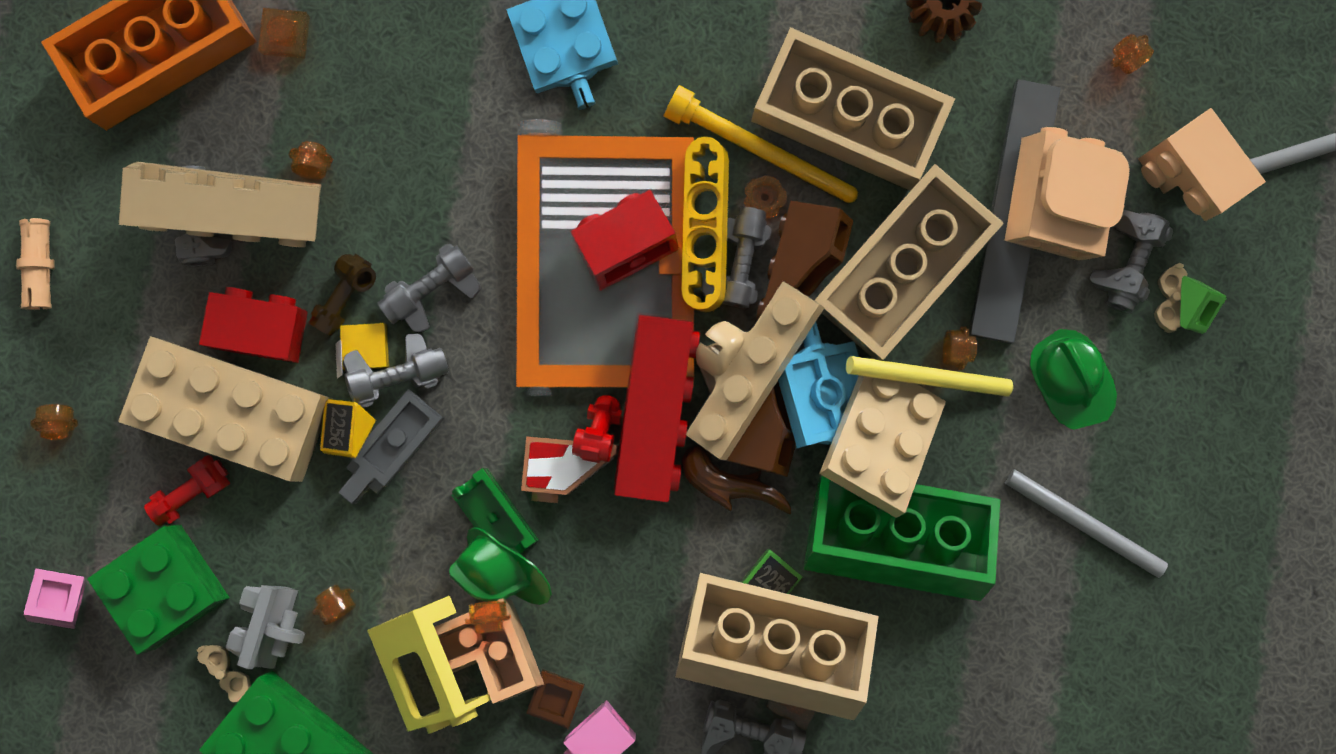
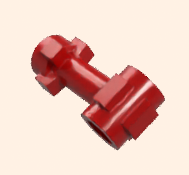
[572,395,622,463]
[144,454,231,527]

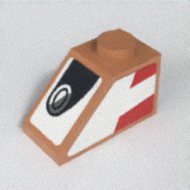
[521,436,618,503]

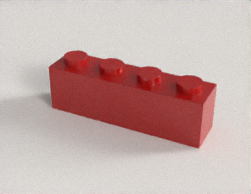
[613,314,700,502]

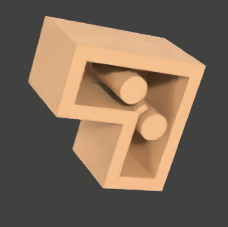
[1138,108,1266,221]
[434,598,544,704]

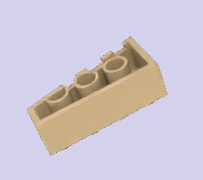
[119,162,321,247]

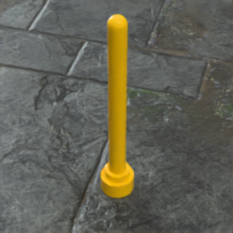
[664,85,858,203]

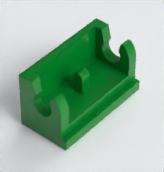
[451,468,539,554]

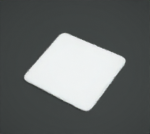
[336,340,343,378]

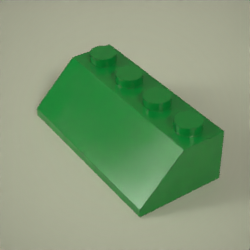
[804,474,1001,601]

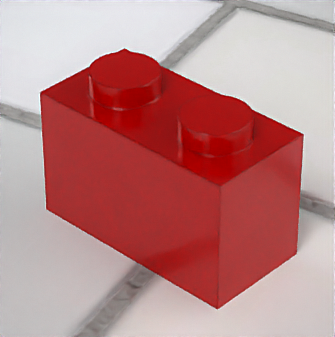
[570,189,679,291]
[199,287,308,363]

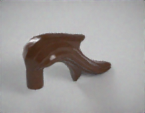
[682,444,791,515]

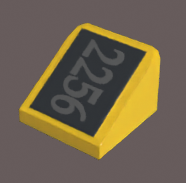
[320,399,376,458]

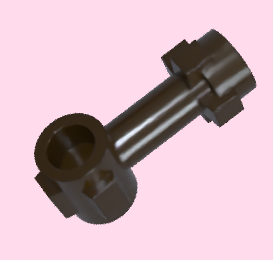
[309,254,376,336]

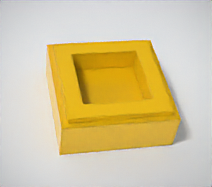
[340,323,389,371]

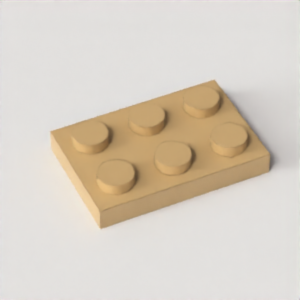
[819,358,946,518]

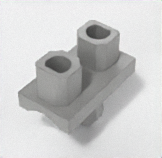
[226,585,305,669]

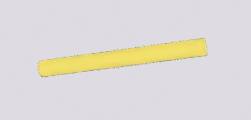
[846,356,1013,397]

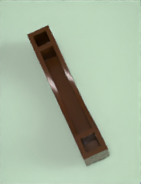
[726,201,853,477]

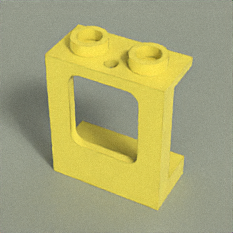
[367,596,491,734]

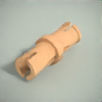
[16,218,55,310]

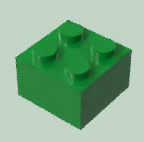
[87,525,230,655]

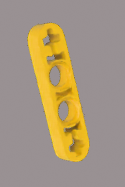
[681,137,729,312]

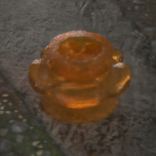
[1111,34,1154,74]
[289,141,333,179]
[744,175,787,219]
[942,326,977,370]
[30,404,78,440]
[312,585,356,625]
[465,601,511,633]

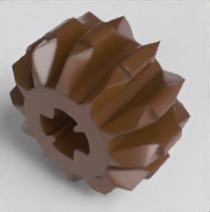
[906,0,982,43]

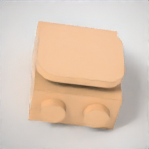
[1004,127,1129,260]

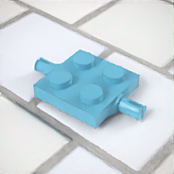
[506,0,618,110]
[778,322,859,448]

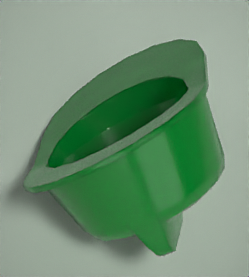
[1030,329,1117,430]
[449,527,552,605]

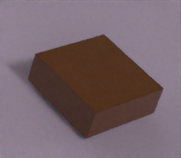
[526,669,585,729]

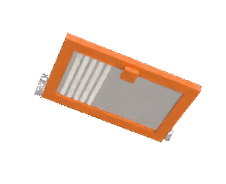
[516,119,694,396]

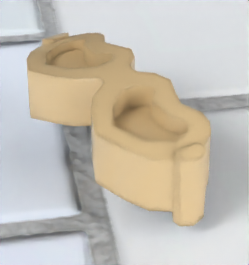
[1154,263,1187,333]
[197,645,251,702]

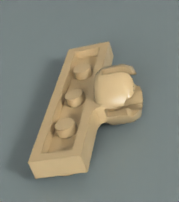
[686,281,825,460]

